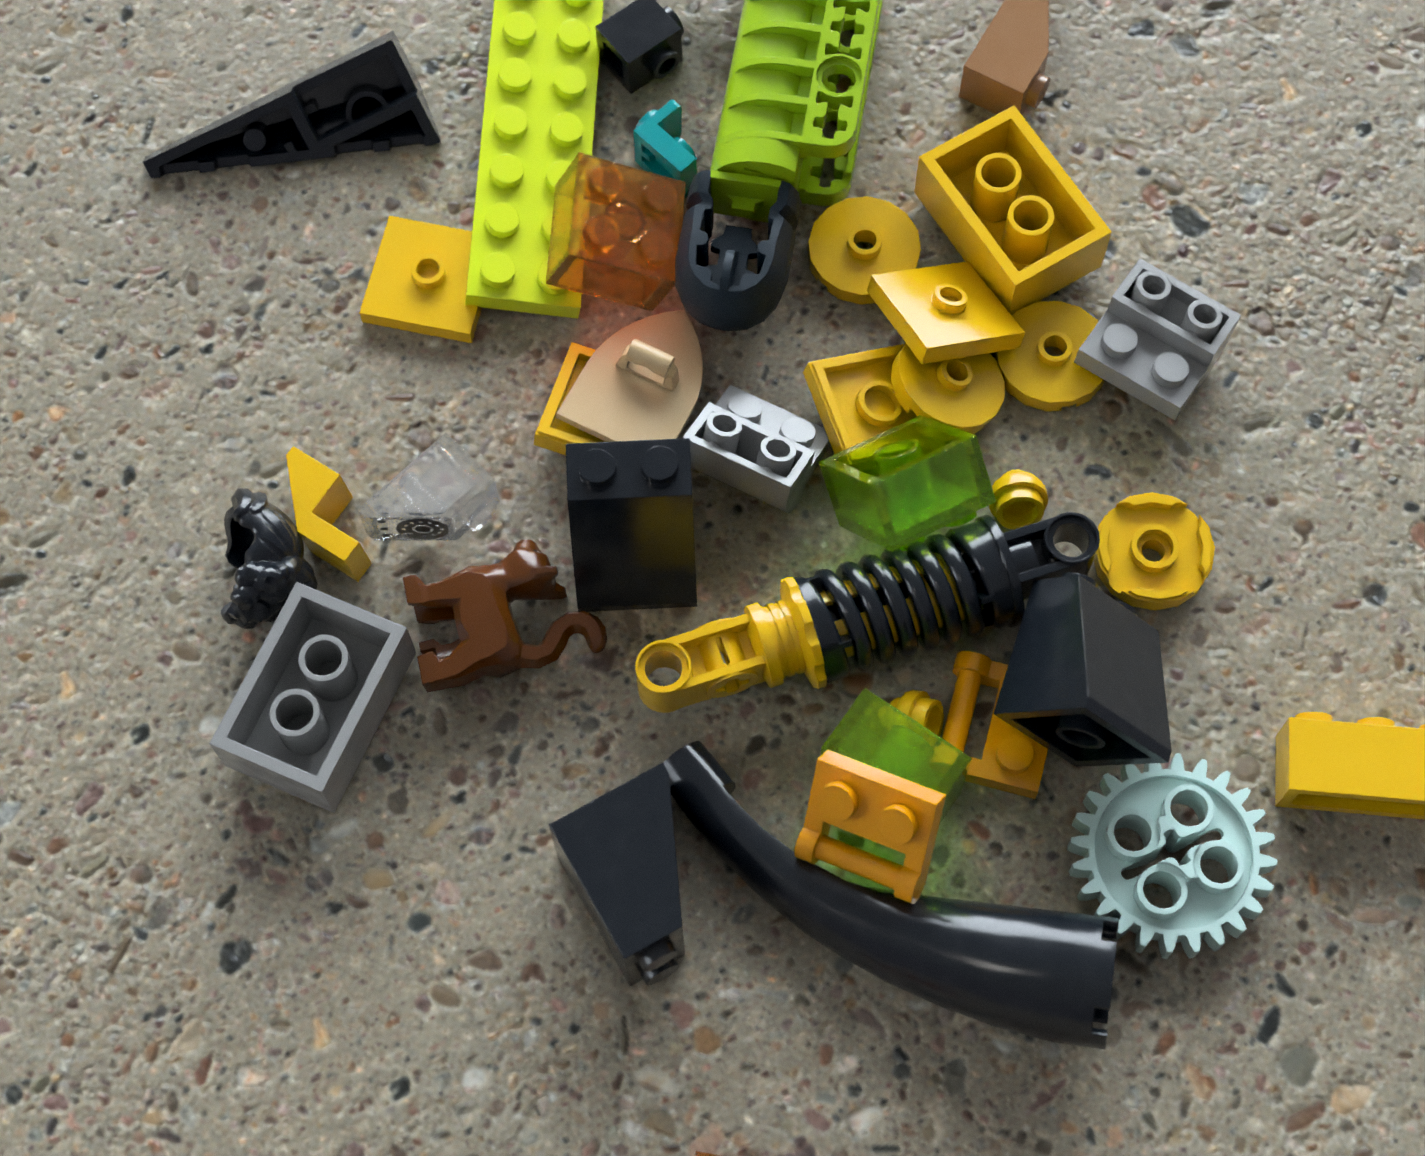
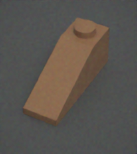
[959,0,1050,116]

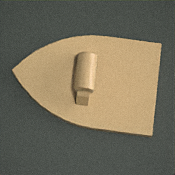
[556,310,703,442]

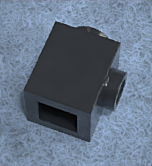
[595,0,684,94]

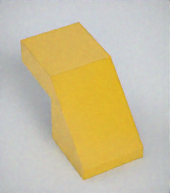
[286,446,372,582]

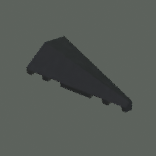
[142,31,441,179]

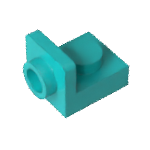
[633,99,697,202]

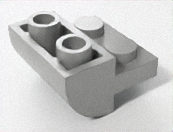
[1074,259,1241,420]
[683,385,830,513]

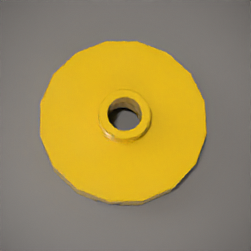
[808,196,921,305]
[994,301,1104,412]
[891,343,1005,438]
[1093,492,1215,611]

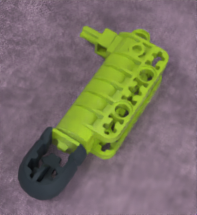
[674,0,883,331]

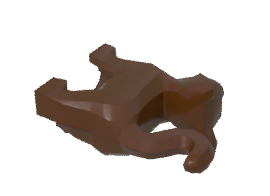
[403,540,607,692]

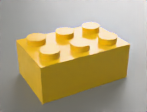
[914,105,1112,315]

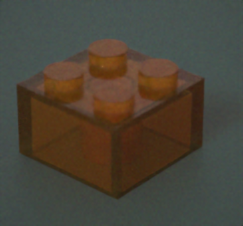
[546,152,686,311]

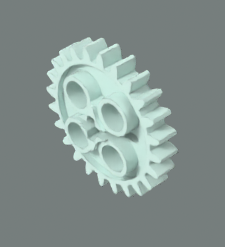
[1067,753,1277,959]

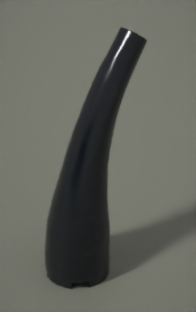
[663,741,1119,1049]

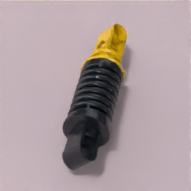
[635,512,1100,713]

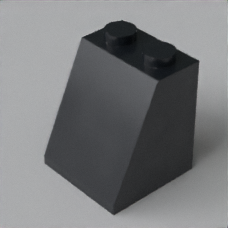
[566,438,697,612]
[994,572,1172,767]
[549,762,685,986]

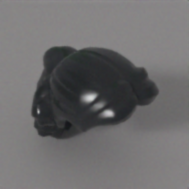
[221,488,318,629]

